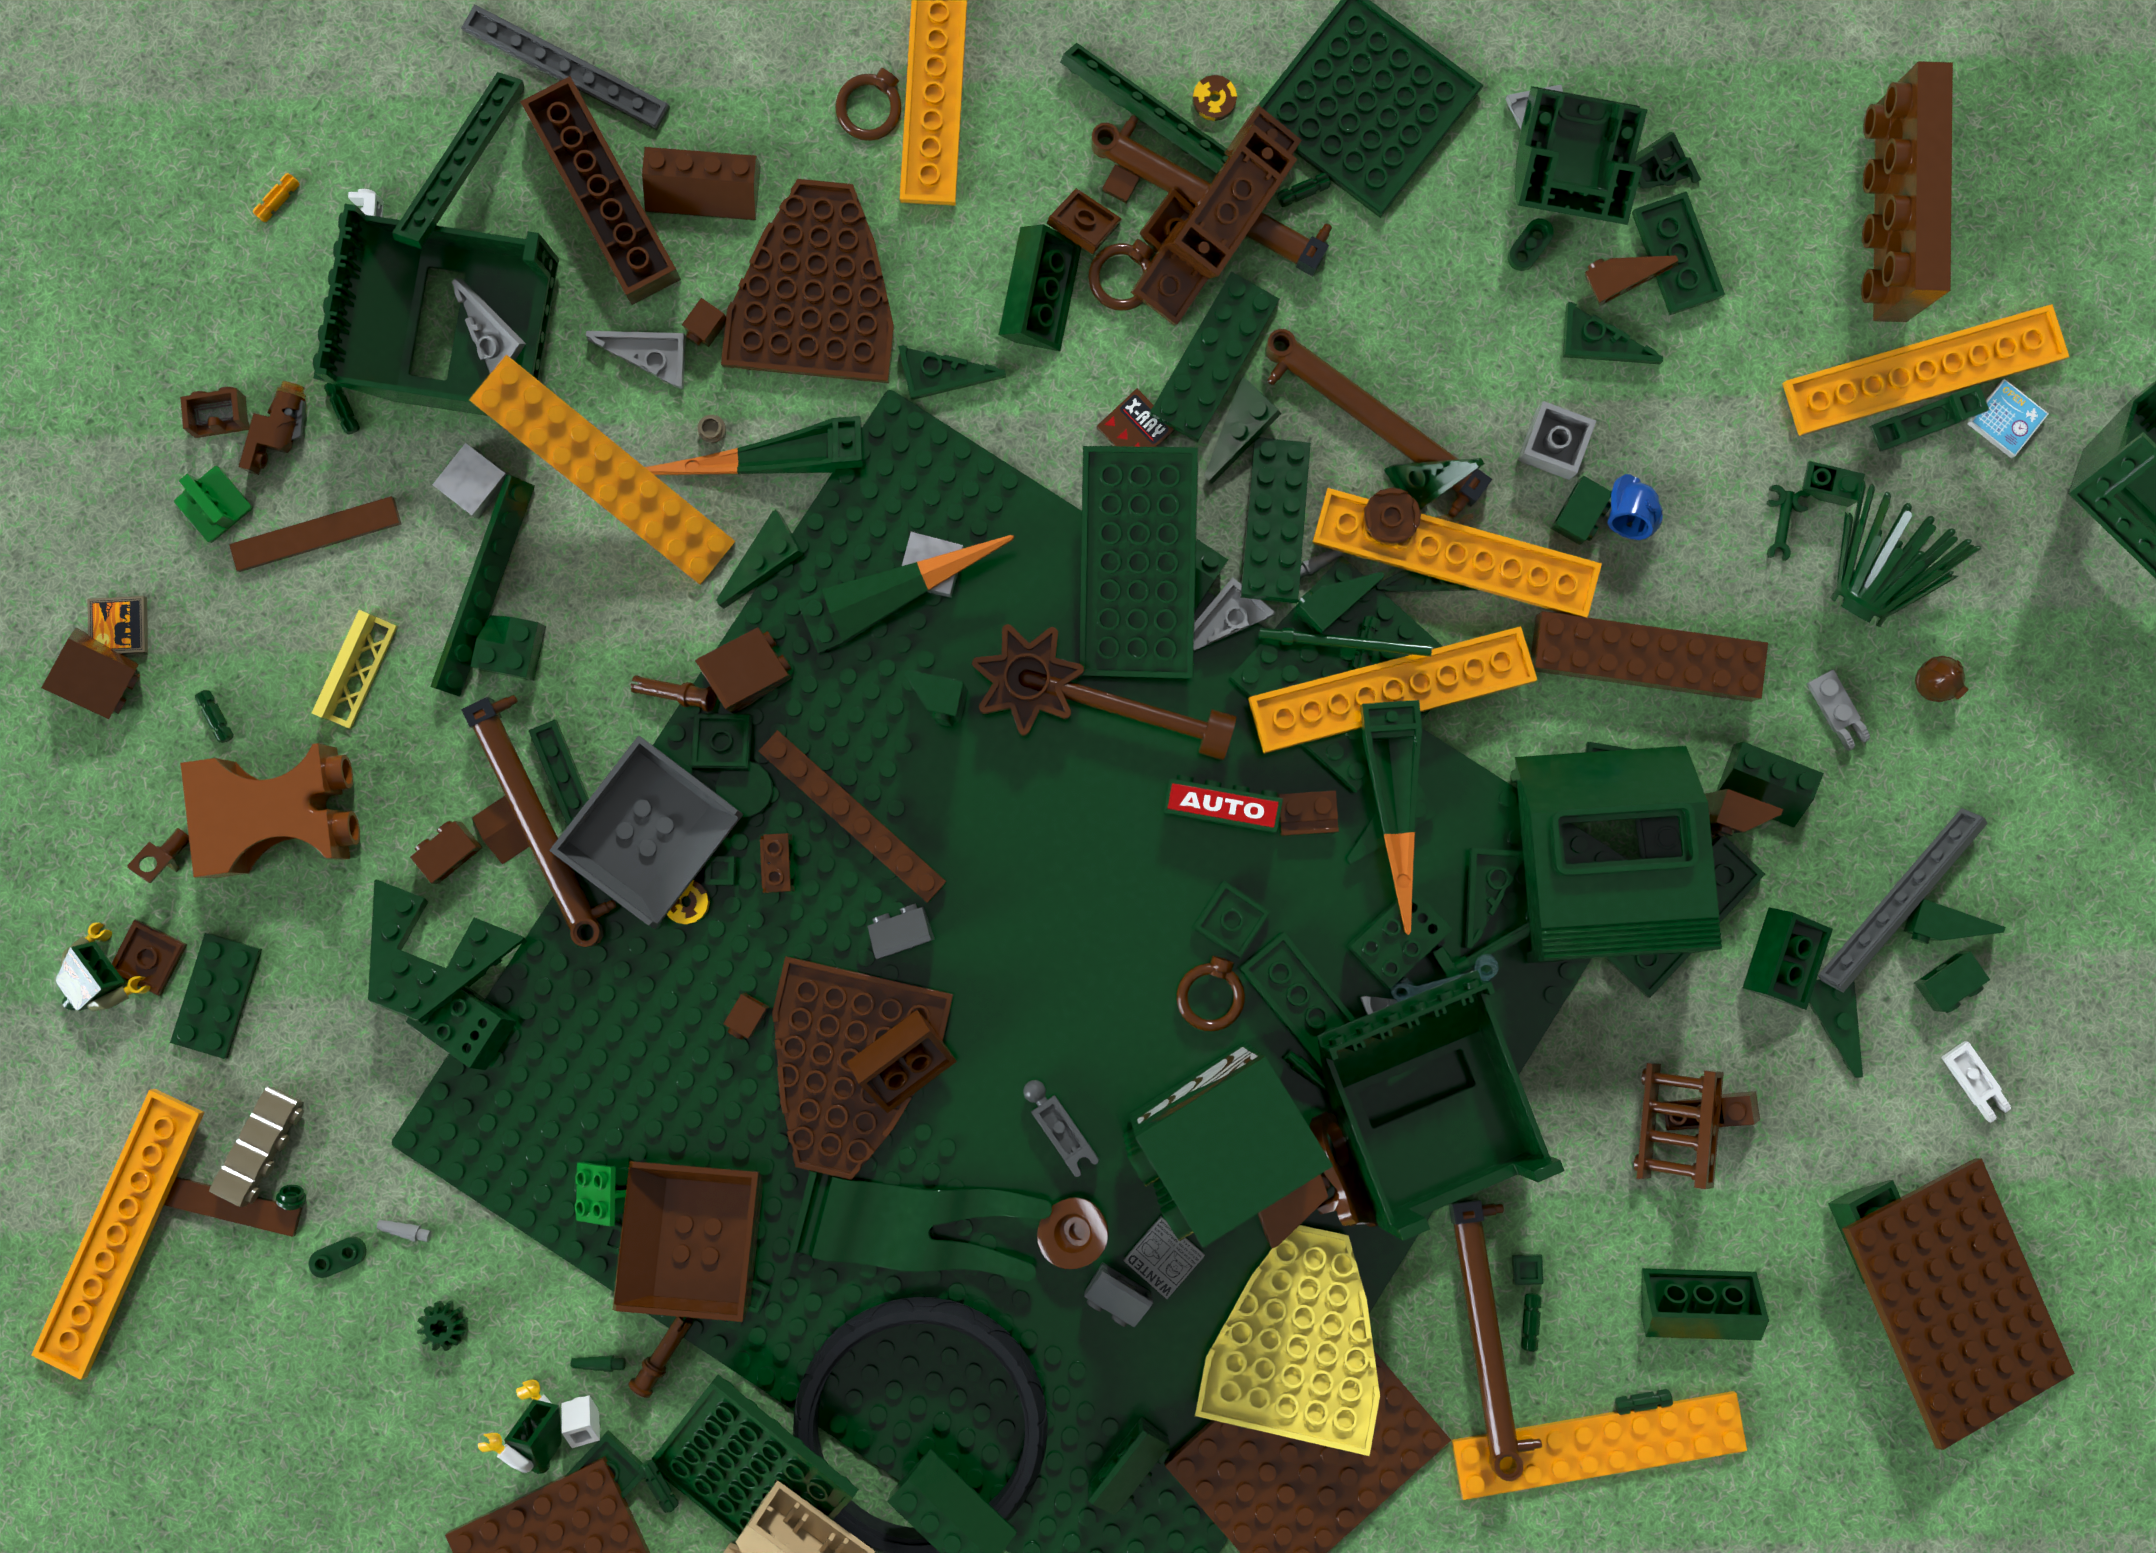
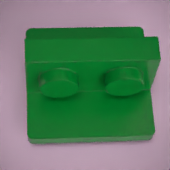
[174,466,253,543]

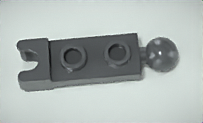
[1023,1080,1100,1177]

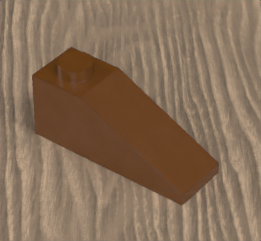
[1585,255,1679,306]

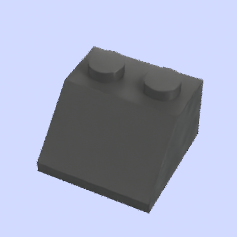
[868,904,935,959]
[1084,1262,1153,1327]

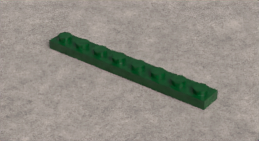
[1060,43,1228,174]
[392,72,524,249]
[430,474,535,697]

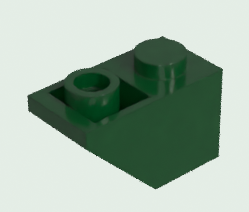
[1802,461,1865,507]

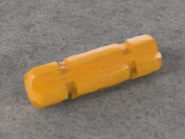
[253,173,300,222]

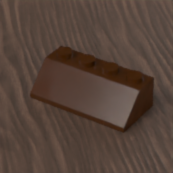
[642,147,761,220]

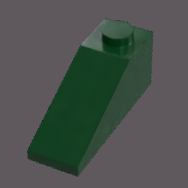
[1296,572,1385,634]
[1904,899,2006,944]

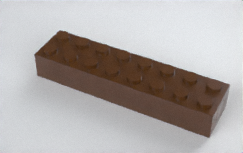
[520,76,681,305]
[1531,611,1768,702]

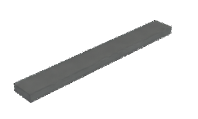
[461,4,670,130]
[1818,808,1988,992]

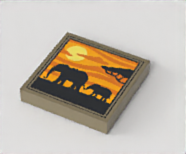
[87,596,148,654]

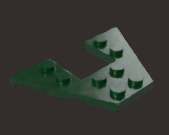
[368,879,527,1023]

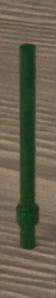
[1259,627,1432,657]

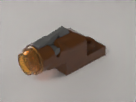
[239,381,306,475]

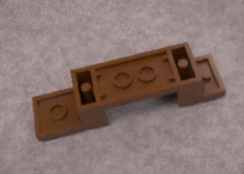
[1131,105,1302,326]

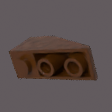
[1664,1091,1760,1131]

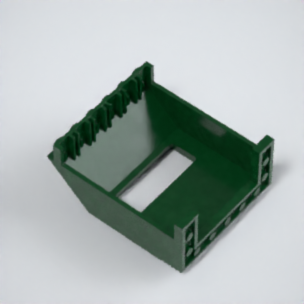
[313,204,559,416]
[2068,381,2156,579]
[1511,746,1722,964]
[1317,970,1565,1241]

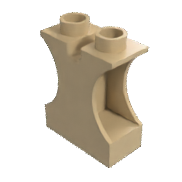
[723,1481,875,1553]

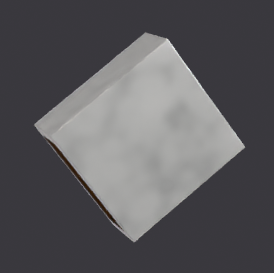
[432,443,506,519]
[902,532,964,598]

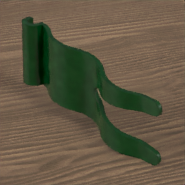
[789,1170,1052,1282]

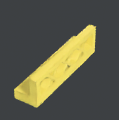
[312,610,398,729]

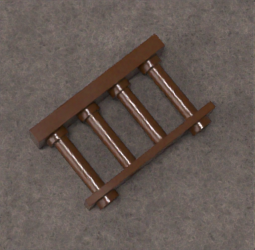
[1634,1063,1724,1189]

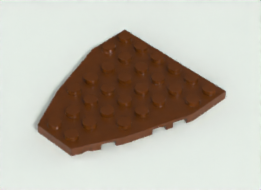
[721,179,895,383]
[772,956,954,1180]

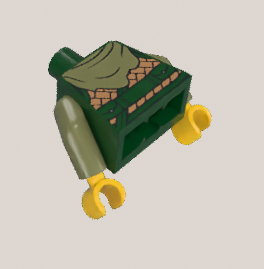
[56,923,151,1011]

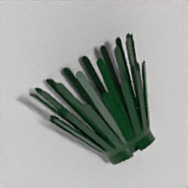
[1830,480,1982,627]

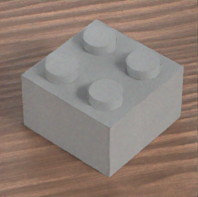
[1517,401,1596,480]

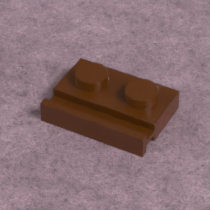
[1278,791,1339,836]

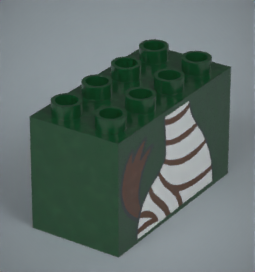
[1122,1042,1333,1247]

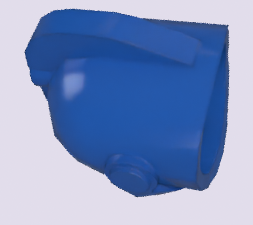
[1608,474,1663,540]

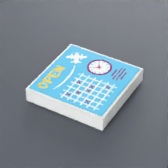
[1967,379,2049,458]

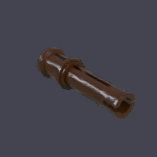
[631,675,717,712]
[628,1316,694,1398]

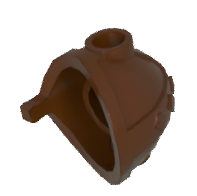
[1915,656,1968,702]

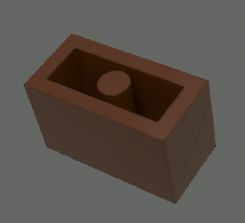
[410,821,483,884]

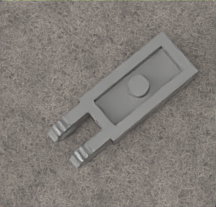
[1806,669,1870,751]

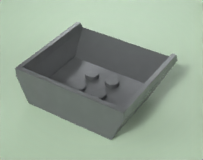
[549,735,743,929]

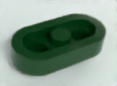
[1507,218,1554,271]
[308,1236,367,1278]

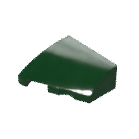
[1634,132,1701,189]

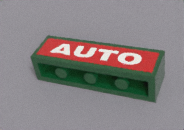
[1163,775,1283,834]

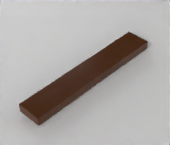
[229,496,401,572]
[164,1177,302,1237]

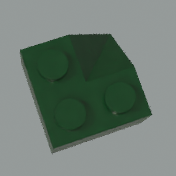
[470,615,546,681]

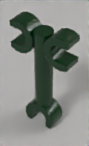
[1766,485,1810,561]

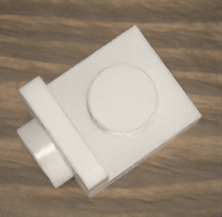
[348,189,384,217]

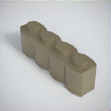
[209,1086,304,1207]

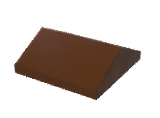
[1139,189,1194,253]
[472,796,530,864]

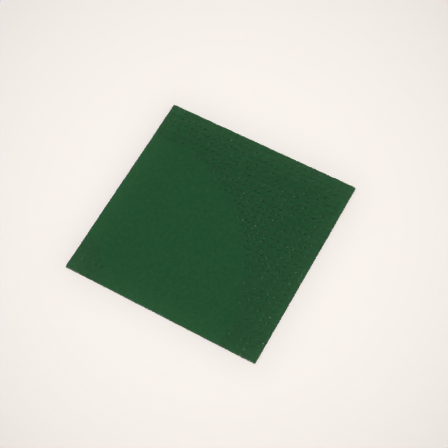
[392,390,1628,1553]

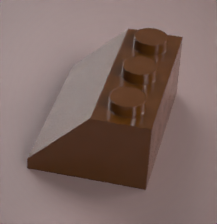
[1705,789,1783,838]
[847,1010,957,1113]

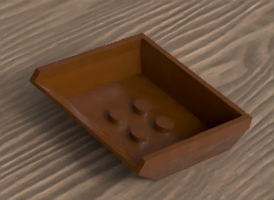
[612,1161,763,1322]

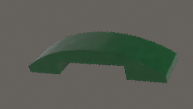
[1870,384,1990,452]

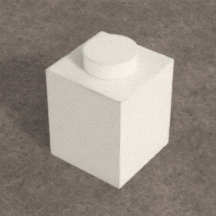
[561,1395,600,1448]

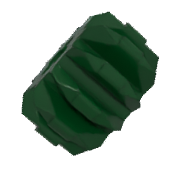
[417,1301,468,1351]

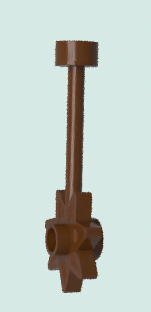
[972,624,1236,760]

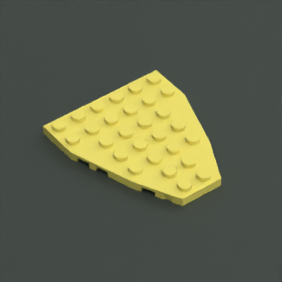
[1195,1225,1380,1456]

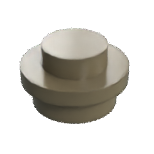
[698,415,726,443]

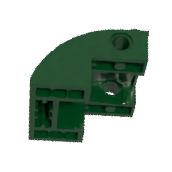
[1515,86,1648,225]

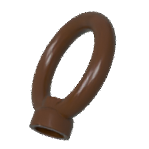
[835,68,902,141]
[1088,239,1154,311]
[1177,956,1245,1031]

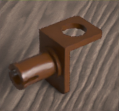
[127,828,189,883]

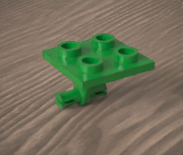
[575,1162,626,1226]

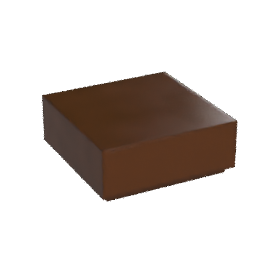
[1102,164,1140,204]

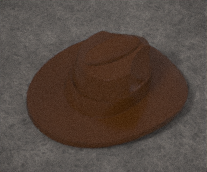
[1037,1197,1109,1269]

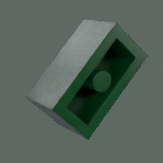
[1550,476,1612,545]
[1914,951,1990,1013]

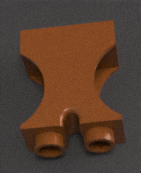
[180,743,360,878]

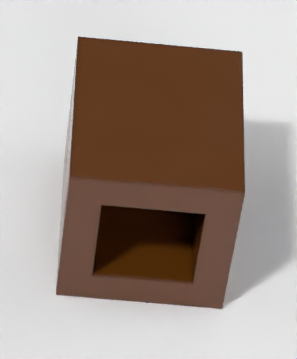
[682,298,726,347]
[724,993,770,1040]

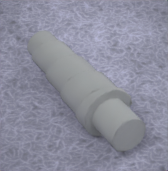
[1300,549,1343,578]
[377,1220,432,1242]

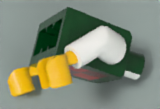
[478,1380,562,1474]

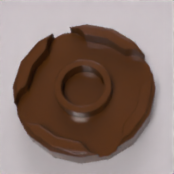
[1363,488,1421,545]

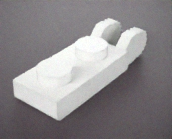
[1941,1041,2011,1123]

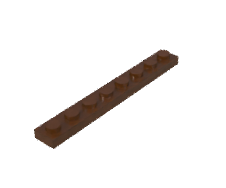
[758,730,947,903]

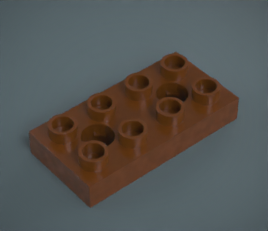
[1861,61,1953,322]

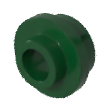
[276,1185,306,1211]

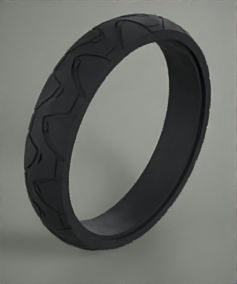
[793,1297,1048,1553]

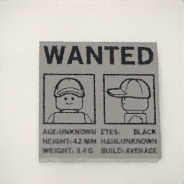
[1123,1216,1205,1299]

